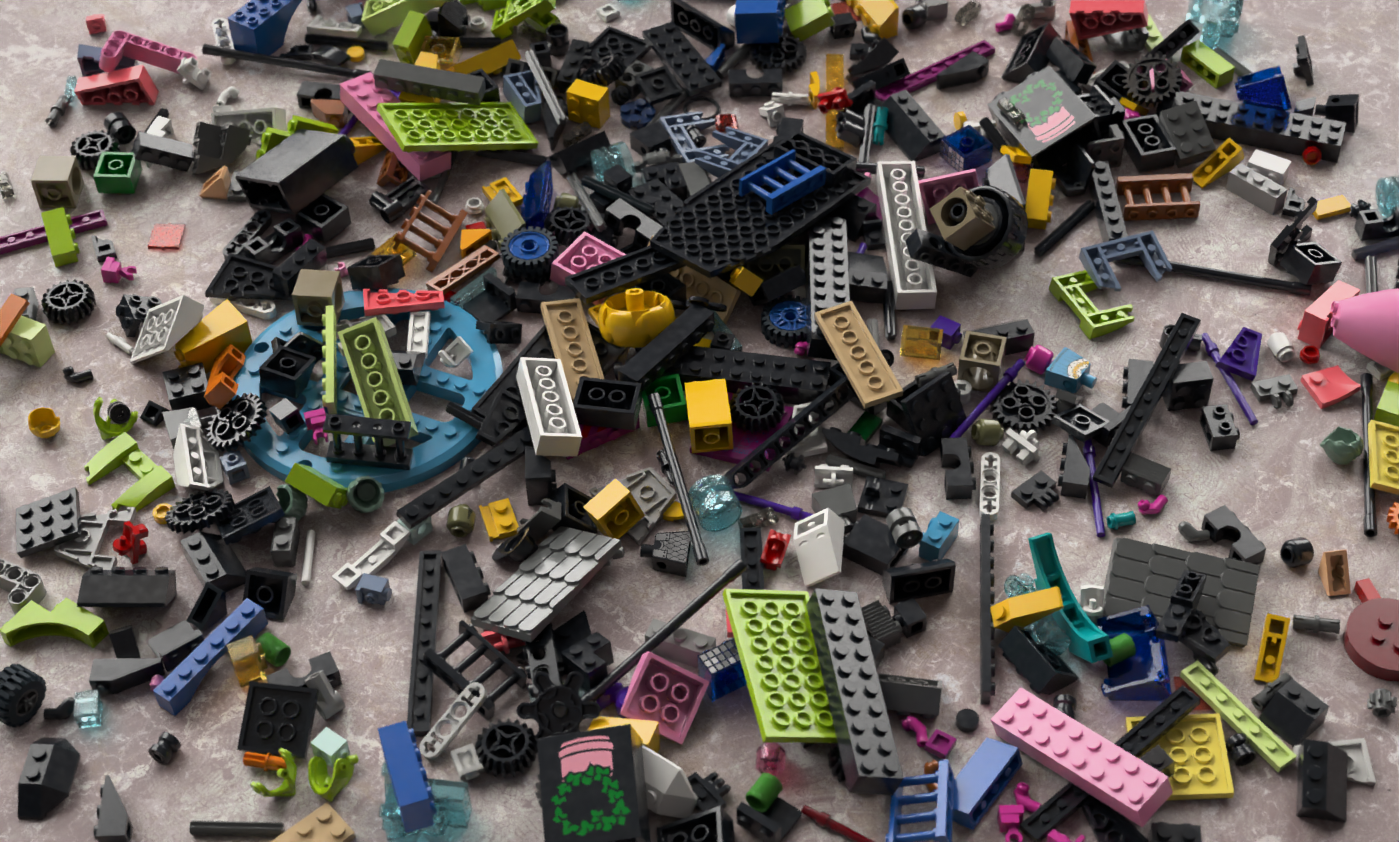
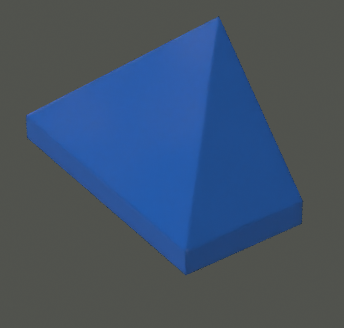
[705,44,725,72]

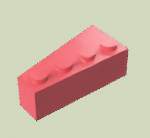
[1069,0,1149,40]
[74,65,159,105]
[1297,280,1360,349]

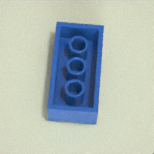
[377,720,437,833]

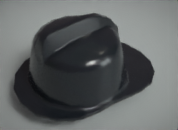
[492,526,538,562]

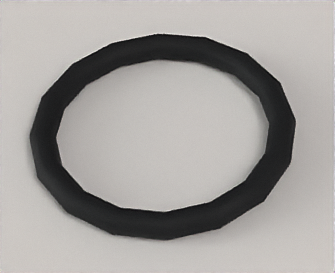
[683,97,720,120]

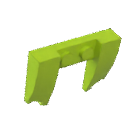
[491,0,556,40]
[1049,270,1135,340]
[84,432,175,511]

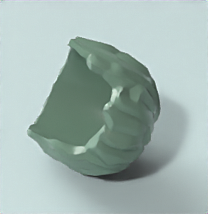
[1320,426,1364,465]
[346,476,385,513]
[276,484,308,522]

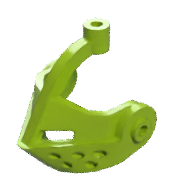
[93,397,138,440]
[250,748,297,797]
[308,754,359,802]

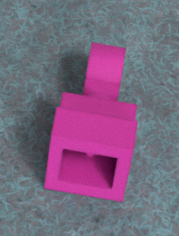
[101,257,137,283]
[304,408,328,445]
[997,805,1024,842]

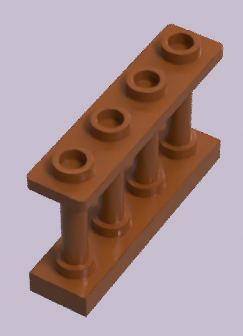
[1115,173,1201,221]
[393,190,468,273]

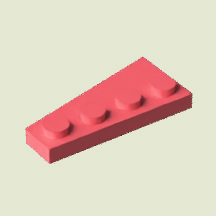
[363,289,445,316]

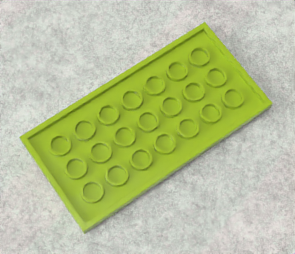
[377,102,538,153]
[722,589,838,743]

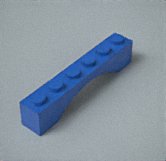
[153,598,268,716]

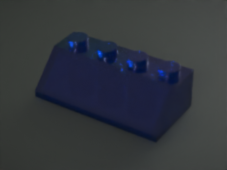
[521,161,553,231]

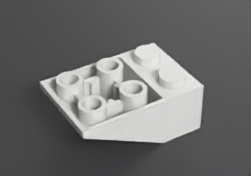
[793,508,845,588]

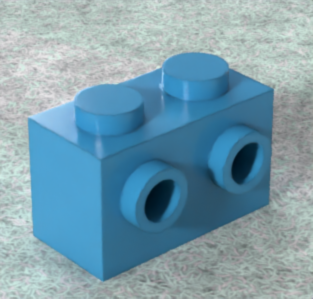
[918,511,959,561]

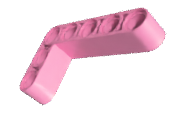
[99,30,197,74]

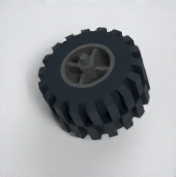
[0,664,47,728]

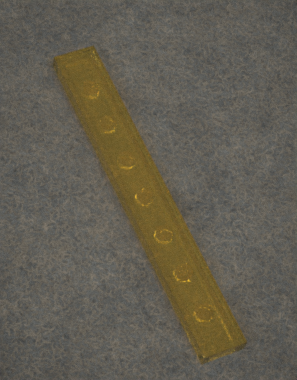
[826,54,844,151]

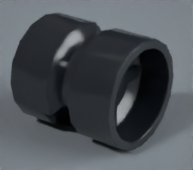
[546,23,570,57]
[104,112,136,145]

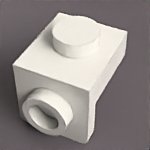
[758,101,786,127]
[438,336,473,368]
[450,743,483,780]

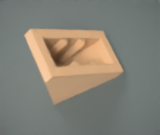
[199,165,231,199]
[1318,549,1351,596]

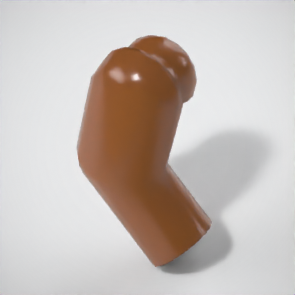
[924,760,939,792]

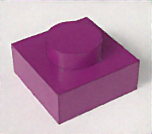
[925,728,957,760]

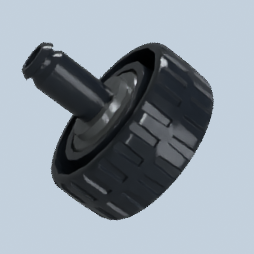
[947,185,1028,270]

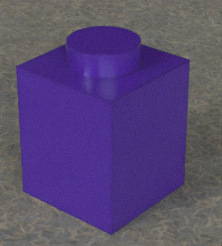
[929,315,962,350]

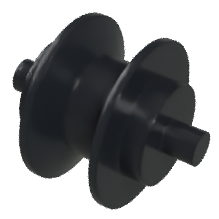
[611,86,631,106]
[1350,199,1371,219]
[782,452,807,475]

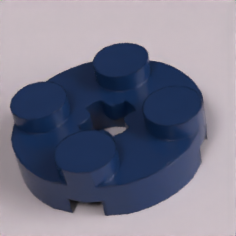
[620,98,656,129]

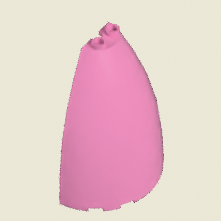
[1330,288,1399,373]

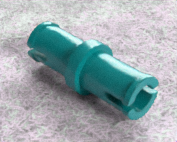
[872,107,889,145]

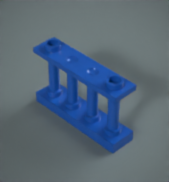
[739,150,826,215]
[885,759,954,842]

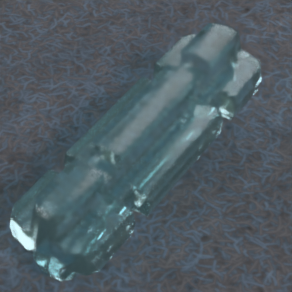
[64,75,77,103]

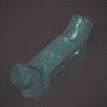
[1004,573,1071,655]

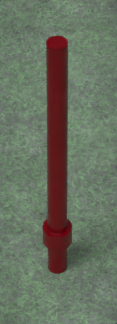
[801,805,875,842]

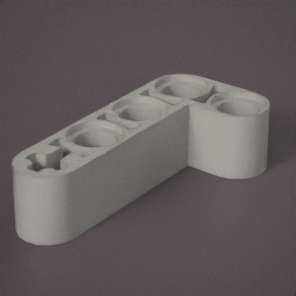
[0,558,46,615]

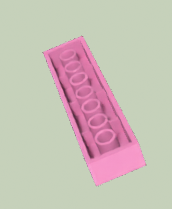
[340,72,451,181]
[991,688,1173,827]

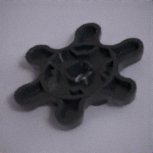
[517,671,601,739]

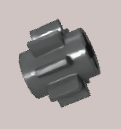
[1367,688,1397,718]

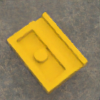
[482,177,524,207]
[479,498,519,542]

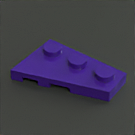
[1215,327,1262,381]

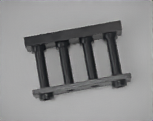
[323,414,414,470]
[423,619,527,721]

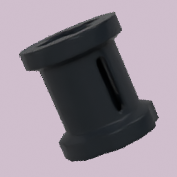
[686,125,706,148]

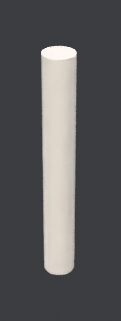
[301,530,316,586]

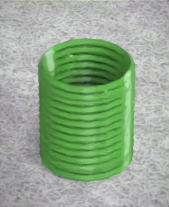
[254,633,291,667]
[1103,633,1136,666]
[745,773,783,812]

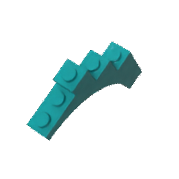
[1028,532,1113,663]

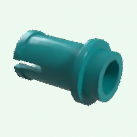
[1106,511,1136,530]

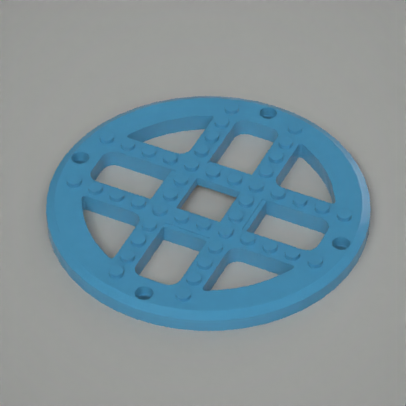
[232,288,503,493]

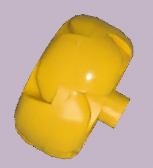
[598,288,675,348]

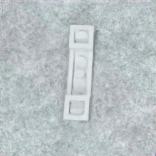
[332,521,410,590]

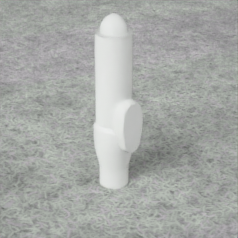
[106,332,134,355]

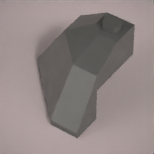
[192,121,252,174]

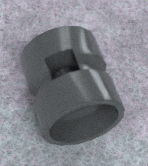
[886,507,923,549]

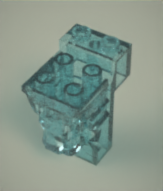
[1186,0,1244,50]
[379,762,472,841]

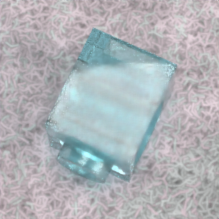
[74,690,103,728]

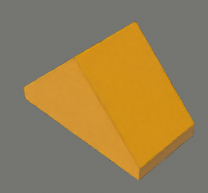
[460,229,492,259]

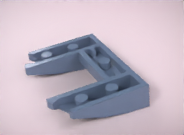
[659,111,730,163]
[695,126,769,178]
[1079,230,1172,292]

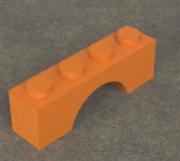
[204,343,246,410]

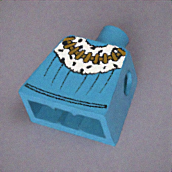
[1044,347,1097,393]

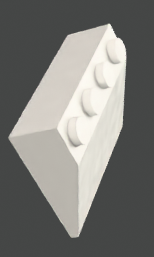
[130,295,205,364]

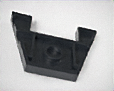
[1268,197,1318,266]

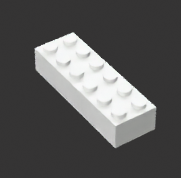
[516,357,582,457]

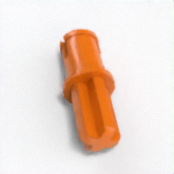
[243,752,287,772]

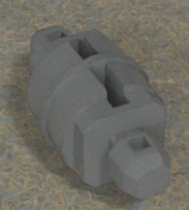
[631,150,683,173]

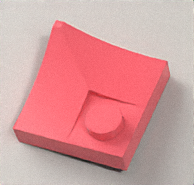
[1301,365,1361,409]

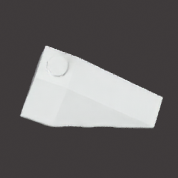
[211,107,286,145]

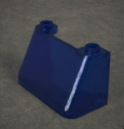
[1234,65,1292,111]
[1097,605,1172,701]

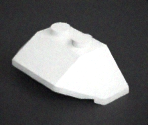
[173,423,223,491]
[642,745,698,819]

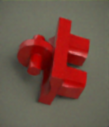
[817,87,853,114]
[113,521,149,565]
[760,529,791,571]

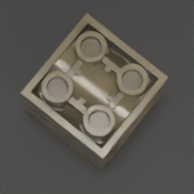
[30,156,84,208]
[930,186,996,251]
[292,269,345,326]
[957,331,1007,393]

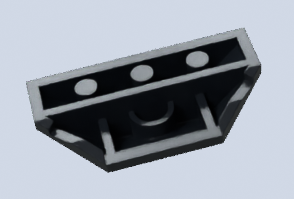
[18,737,81,820]

